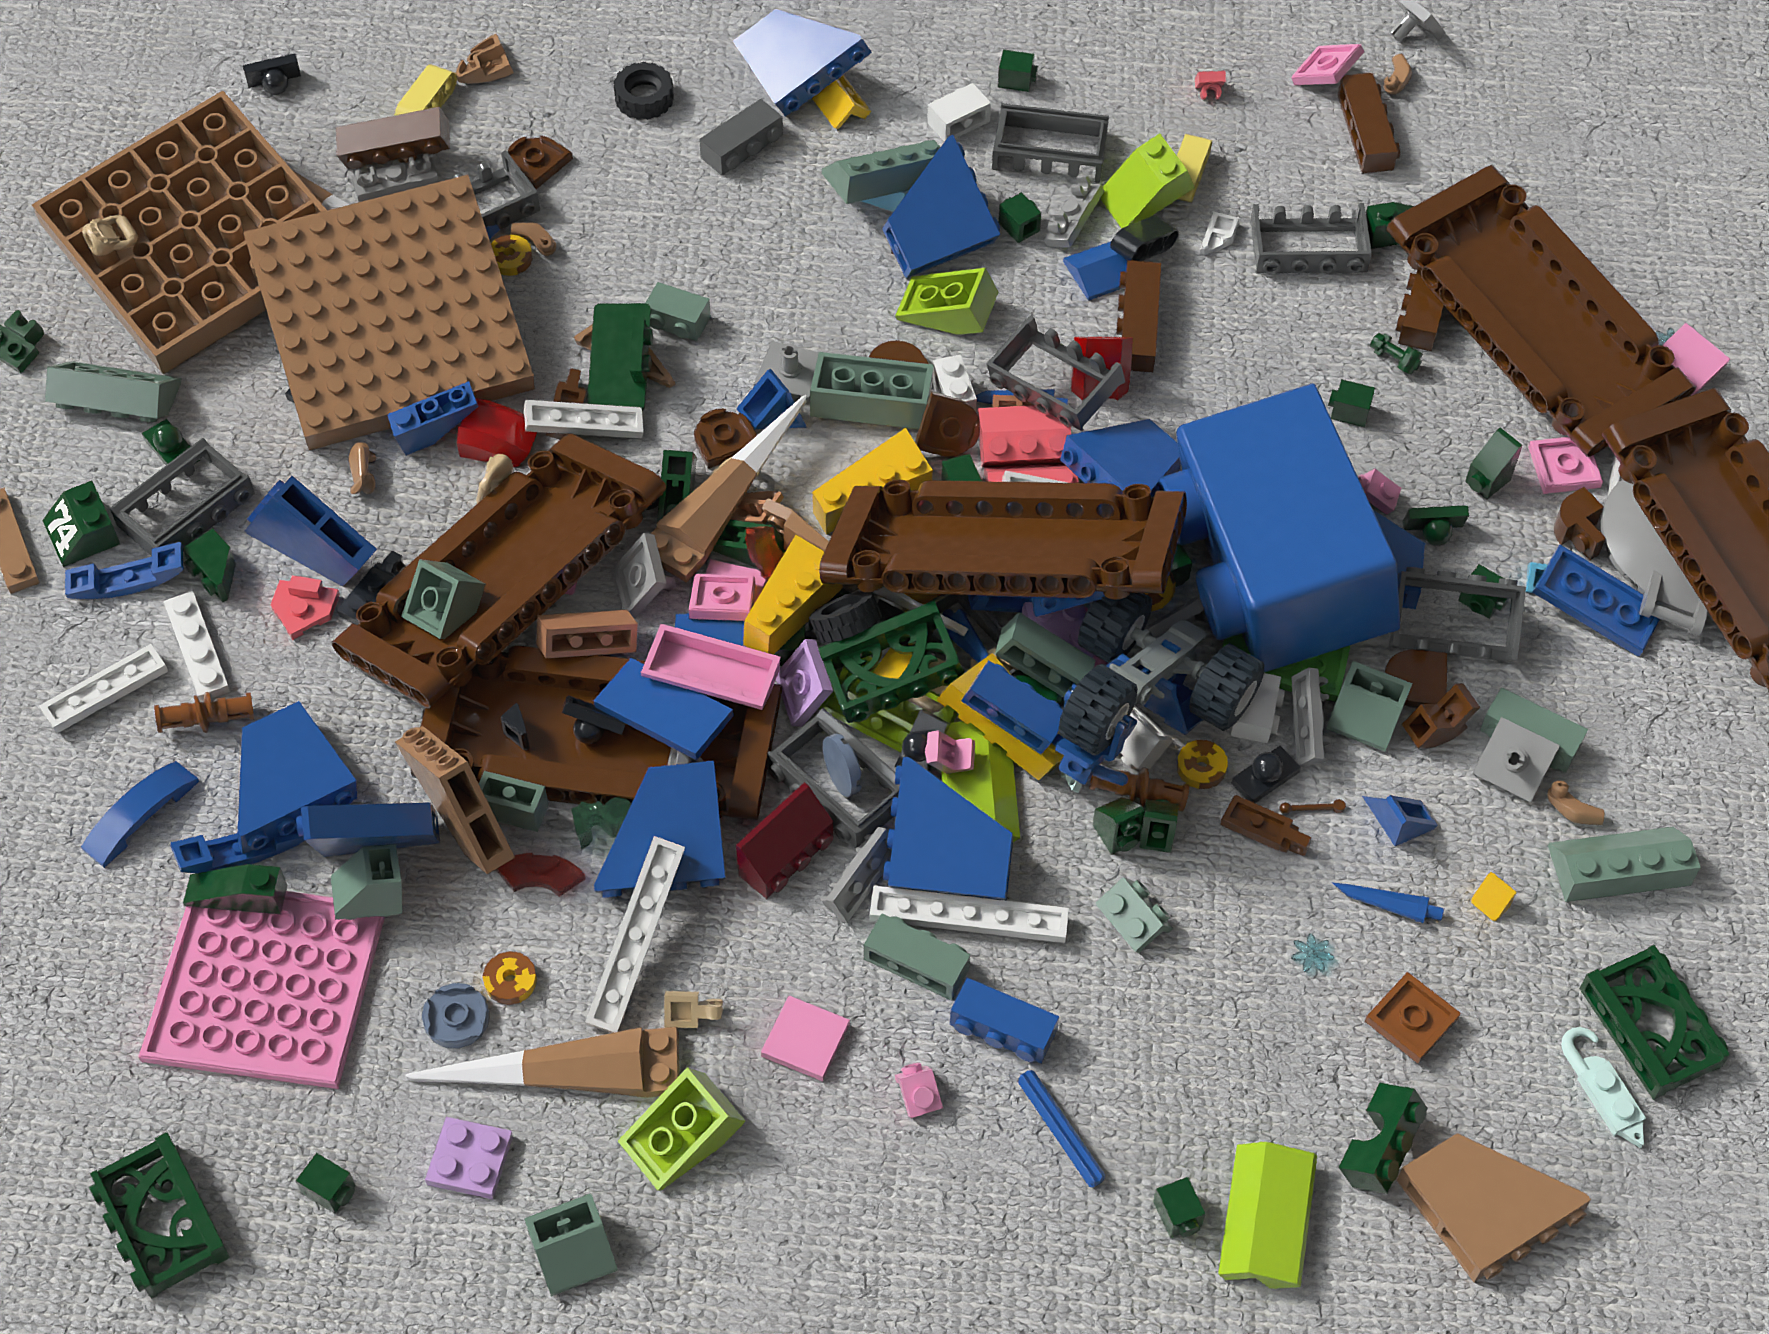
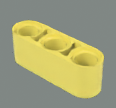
[394,64,457,116]
[1177,134,1212,203]

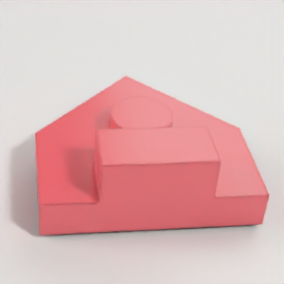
[270,575,340,640]

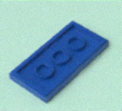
[1532,544,1660,657]
[594,658,734,760]

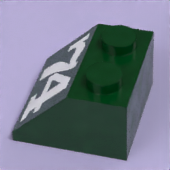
[42,480,120,567]

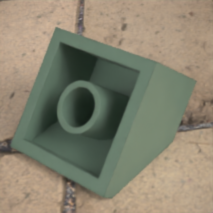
[401,559,486,639]

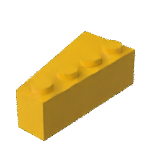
[812,428,933,534]
[743,535,843,655]
[936,653,1064,781]

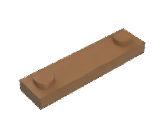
[0,488,40,594]

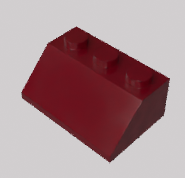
[736,782,834,899]

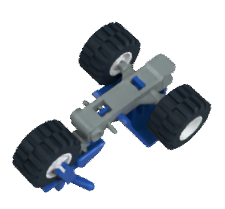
[1052,593,1265,786]

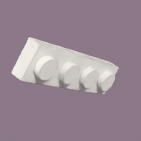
[524,400,644,438]
[163,591,230,702]
[39,644,168,734]

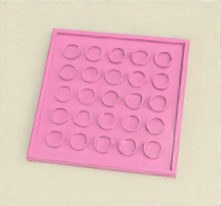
[139,891,385,1089]

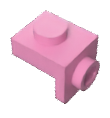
[1358,469,1401,515]
[925,731,975,774]
[894,1062,943,1118]

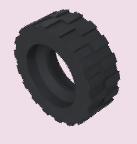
[613,62,674,120]
[809,591,882,643]

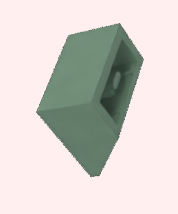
[1326,661,1413,752]
[331,844,402,920]
[524,1193,618,1296]

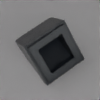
[501,703,530,751]

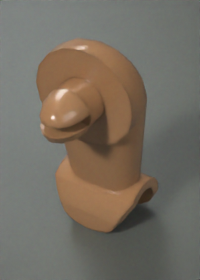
[349,442,376,494]

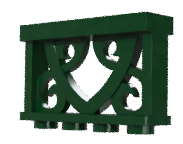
[818,601,964,723]
[1579,945,1730,1100]
[89,1132,230,1299]

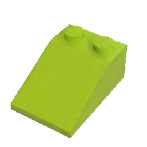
[1100,133,1195,229]
[895,268,999,335]
[618,1067,746,1191]

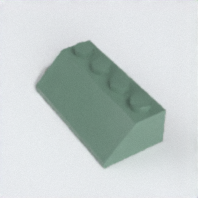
[821,140,940,204]
[810,352,934,429]
[45,361,182,422]
[1548,827,1701,902]

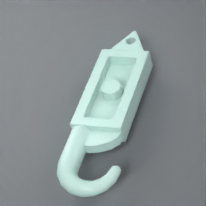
[1561,1027,1646,1148]

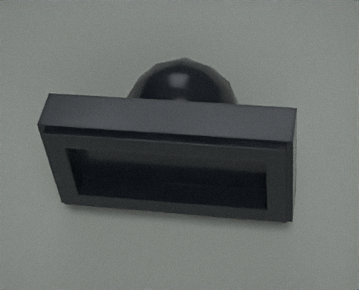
[243,54,301,95]
[562,695,626,744]
[894,709,951,771]
[1231,745,1301,803]

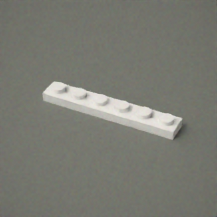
[585,836,685,1033]
[869,886,1069,943]

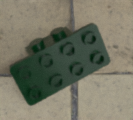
[587,303,653,411]

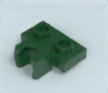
[0,310,44,373]

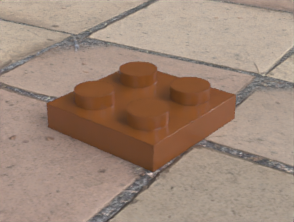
[1365,972,1461,1063]

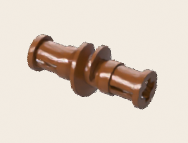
[154,692,254,733]
[1089,763,1190,812]

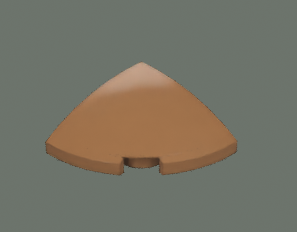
[456,33,514,83]

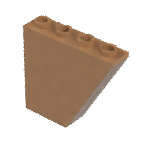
[395,726,515,874]
[1397,1133,1591,1282]

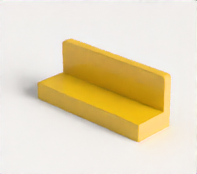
[812,75,871,129]

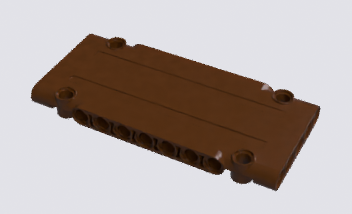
[1386,165,1696,457]
[1602,388,1769,691]
[331,433,666,708]
[819,480,1187,599]
[411,646,782,820]

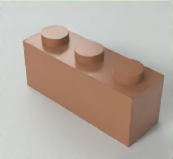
[536,610,638,658]

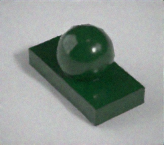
[141,419,200,465]
[1403,505,1469,546]

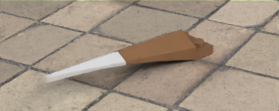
[651,395,806,583]
[762,498,968,636]
[405,1027,680,1098]

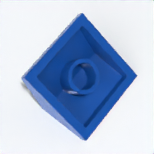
[1063,241,1127,301]

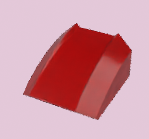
[1070,336,1133,401]
[457,398,537,468]

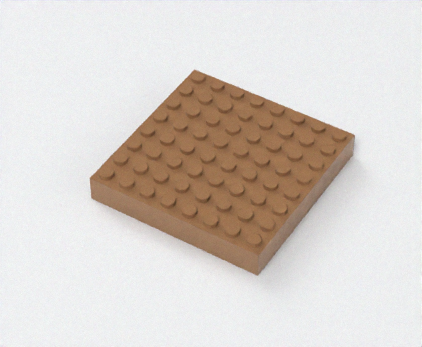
[32,90,327,374]
[243,175,535,451]

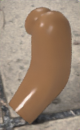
[1384,54,1412,95]
[511,223,557,256]
[1547,781,1605,825]

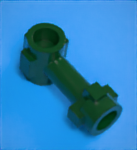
[1370,333,1423,375]

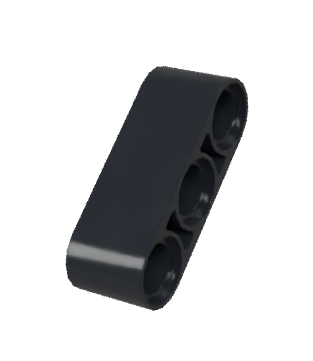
[1110,215,1179,261]

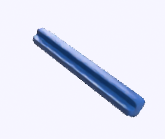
[1018,1070,1105,1188]

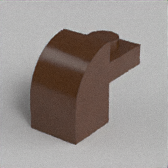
[1554,487,1606,560]
[1402,683,1481,749]

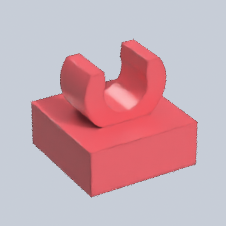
[1195,71,1226,100]

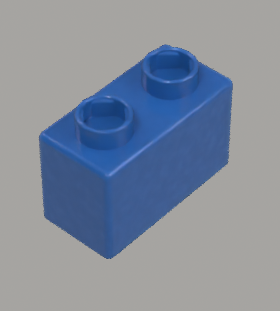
[1159,383,1401,672]

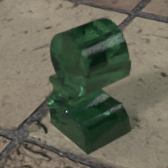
[571,797,631,849]

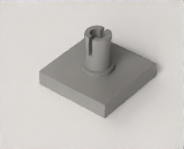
[1389,0,1446,42]
[754,341,819,405]
[613,533,676,619]
[1472,717,1560,802]

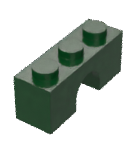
[1338,1083,1428,1194]

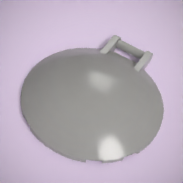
[1601,479,1711,636]

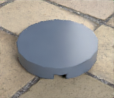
[823,733,862,797]
[422,983,490,1049]

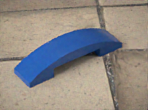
[65,542,184,599]
[81,761,200,868]
[170,828,304,873]

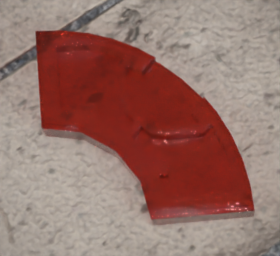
[746,526,784,581]
[496,852,586,897]

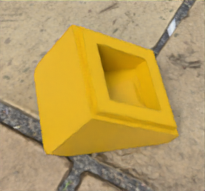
[1471,872,1516,921]

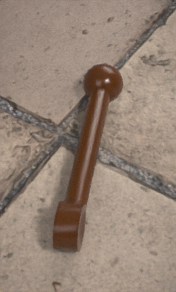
[1279,799,1346,815]

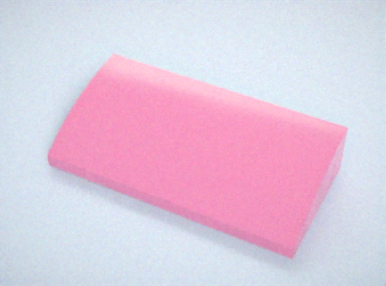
[641,624,781,710]

